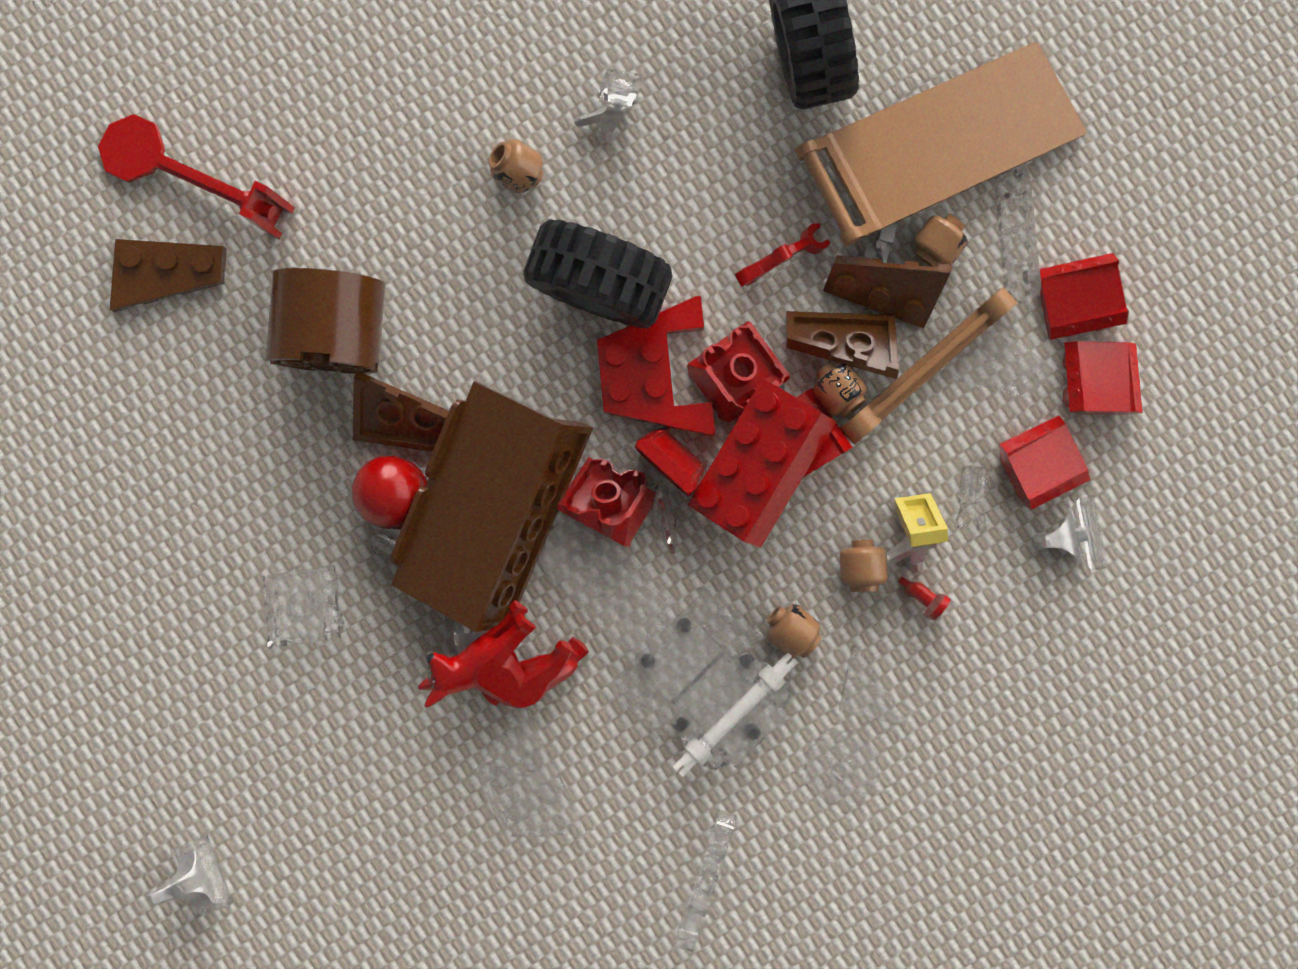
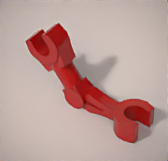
[734,223,830,287]

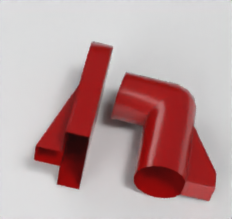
[898,576,951,620]

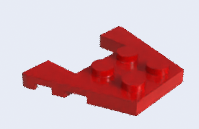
[597,296,715,437]

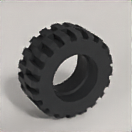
[769,0,859,110]
[523,219,673,329]

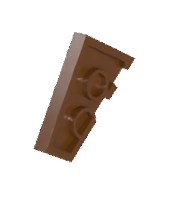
[109,239,227,312]
[823,255,952,329]
[785,311,899,379]
[353,371,449,452]

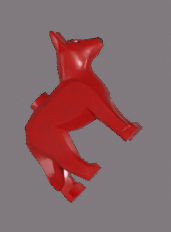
[418,600,589,709]

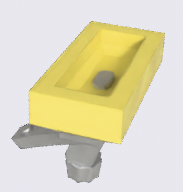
[887,493,948,572]

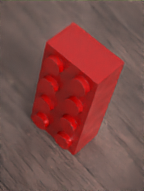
[687,378,837,548]

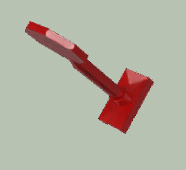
[98,114,295,239]

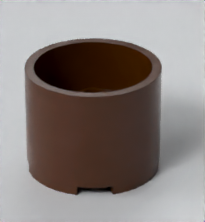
[265,268,386,374]

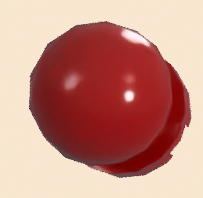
[352,455,427,529]

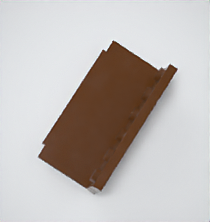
[390,381,593,632]

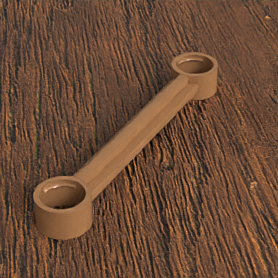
[840,287,1018,445]

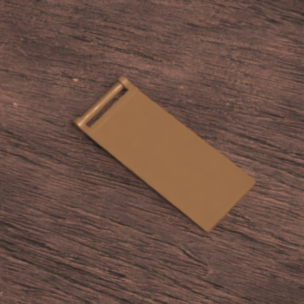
[794,42,1087,247]

